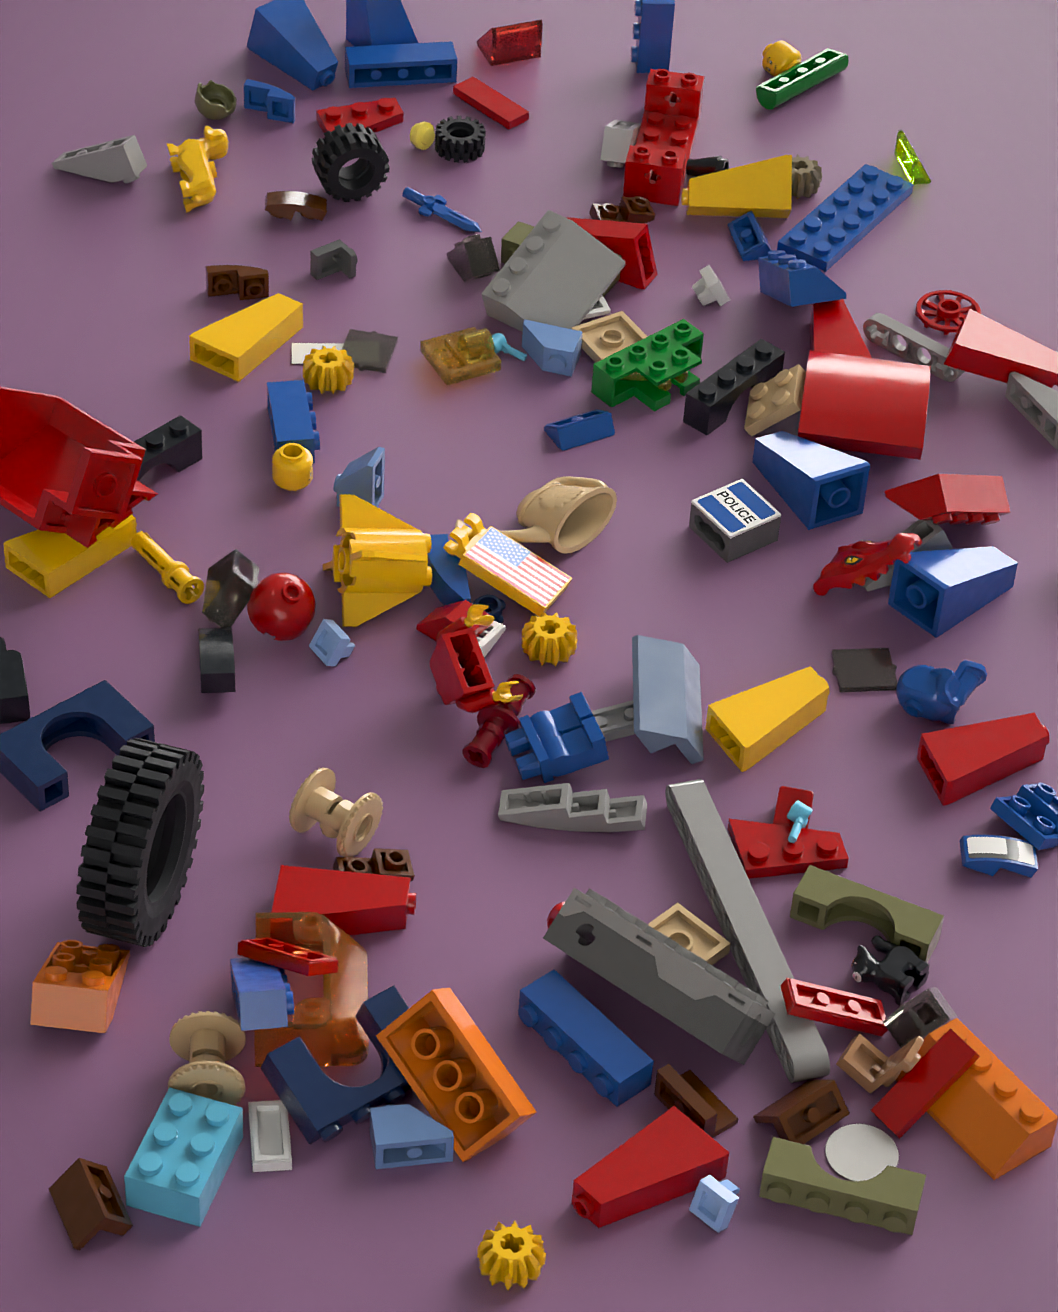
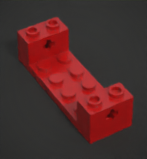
[623,69,705,206]

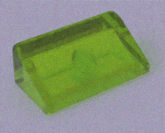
[894,130,931,185]

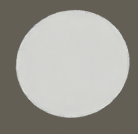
[826,1124,899,1181]

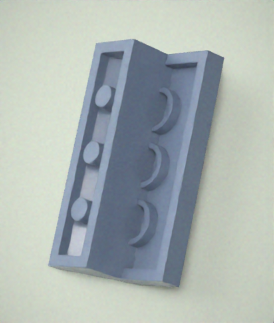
[632,635,704,765]

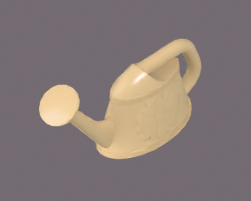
[454,476,617,554]

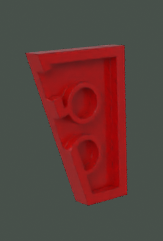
[728,818,849,879]

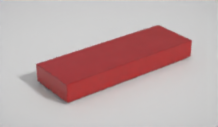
[453,77,529,130]
[237,937,338,976]
[780,978,889,1037]
[871,1028,980,1139]

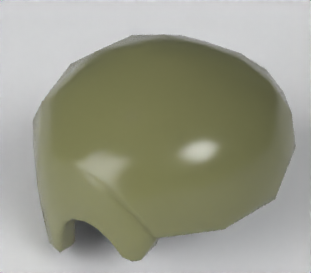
[195,80,237,120]

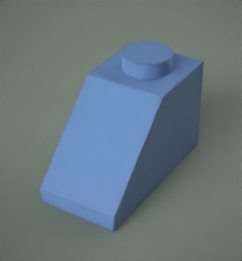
[522,320,583,377]
[333,447,385,507]
[370,1104,454,1169]

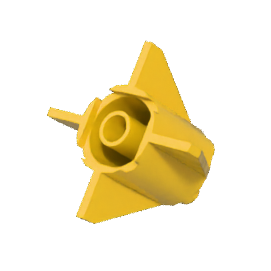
[322,494,432,627]

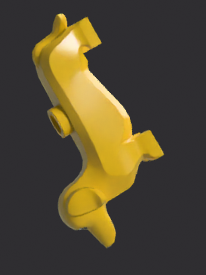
[167,126,228,212]

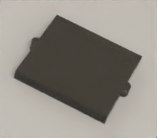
[342,329,398,373]
[831,648,898,692]

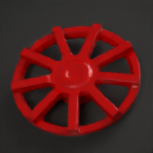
[915,290,982,335]

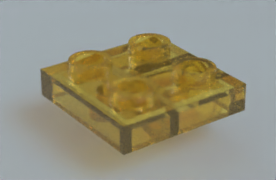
[420,326,502,385]

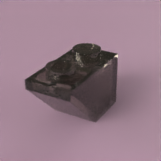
[446,234,500,282]
[202,549,259,628]
[882,987,958,1048]

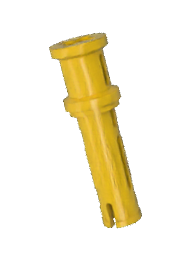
[130,531,204,604]

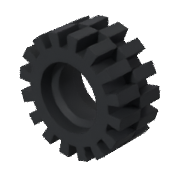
[435,116,486,163]

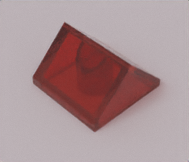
[476,19,543,66]

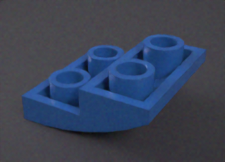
[990,783,1058,850]

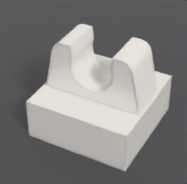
[692,265,730,306]

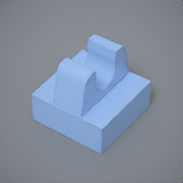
[309,619,355,667]
[689,1175,740,1233]

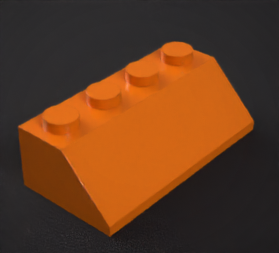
[376,987,537,1162]
[896,1018,1058,1180]

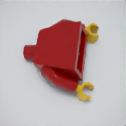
[429,604,523,713]

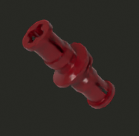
[462,674,536,768]

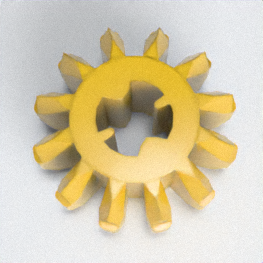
[303,346,354,394]
[521,612,577,667]
[477,1220,546,1291]

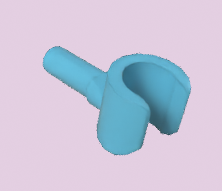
[484,333,527,361]
[787,800,813,843]

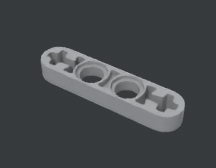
[863,313,965,382]

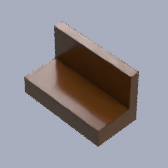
[654,1064,738,1138]
[753,1080,850,1144]
[49,1158,133,1250]

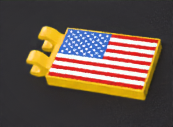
[443,513,572,617]

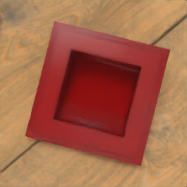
[773,786,814,829]

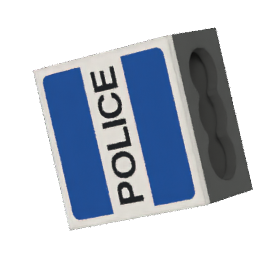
[689,479,781,563]

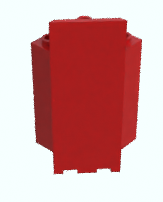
[0,386,158,548]

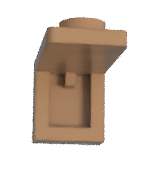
[836,1033,925,1093]

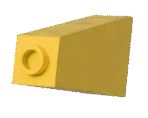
[681,155,792,218]
[189,293,303,382]
[3,515,137,598]
[705,666,829,772]

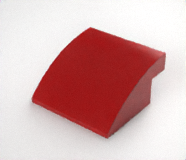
[798,350,931,460]

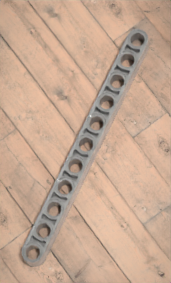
[665,779,830,1083]

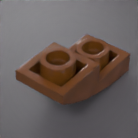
[265,191,327,221]
[589,196,656,224]
[206,265,269,300]
[333,848,415,881]

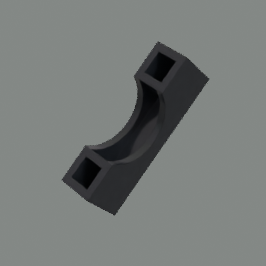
[683,339,785,435]
[134,415,202,481]

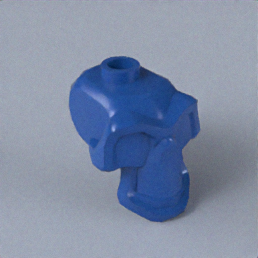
[896,660,987,724]

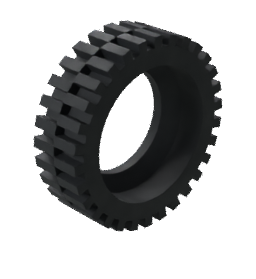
[76,738,204,947]

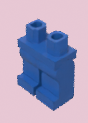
[504,691,609,784]

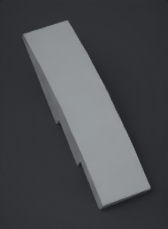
[498,783,647,832]

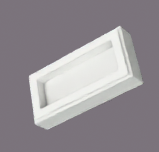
[248,1100,292,1172]

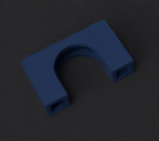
[0,680,155,812]
[260,985,411,1145]

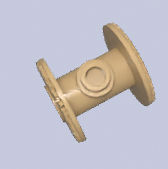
[289,767,383,857]
[168,1011,246,1106]

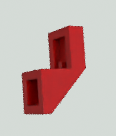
[416,600,492,641]

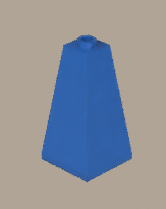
[246,0,338,91]
[346,0,418,47]
[752,431,870,530]
[888,546,1018,638]

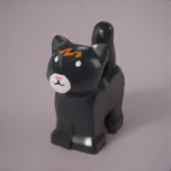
[851,935,930,1006]

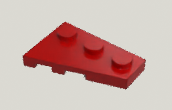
[316,98,404,133]

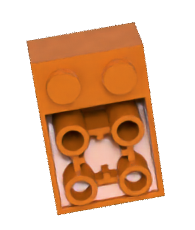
[30,940,130,1033]

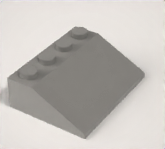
[482,210,626,332]

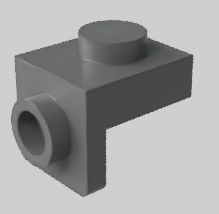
[310,239,358,280]

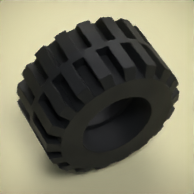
[311,123,390,202]

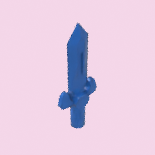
[402,187,482,232]

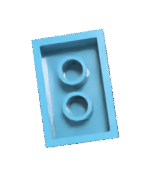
[124,1087,243,1227]

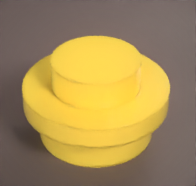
[410,122,435,150]

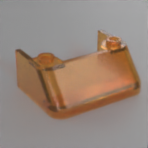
[254,912,369,1067]

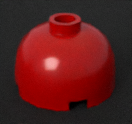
[247,572,316,641]

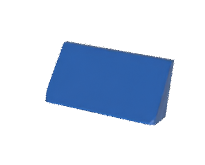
[727,210,772,261]
[544,409,615,451]

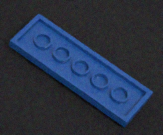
[777,164,914,272]

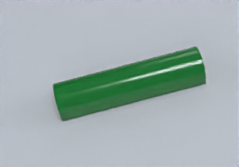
[756,48,848,110]

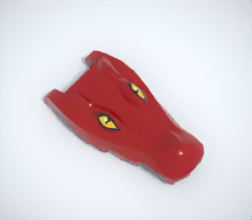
[813,533,922,596]

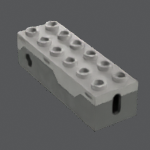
[543,888,775,1065]

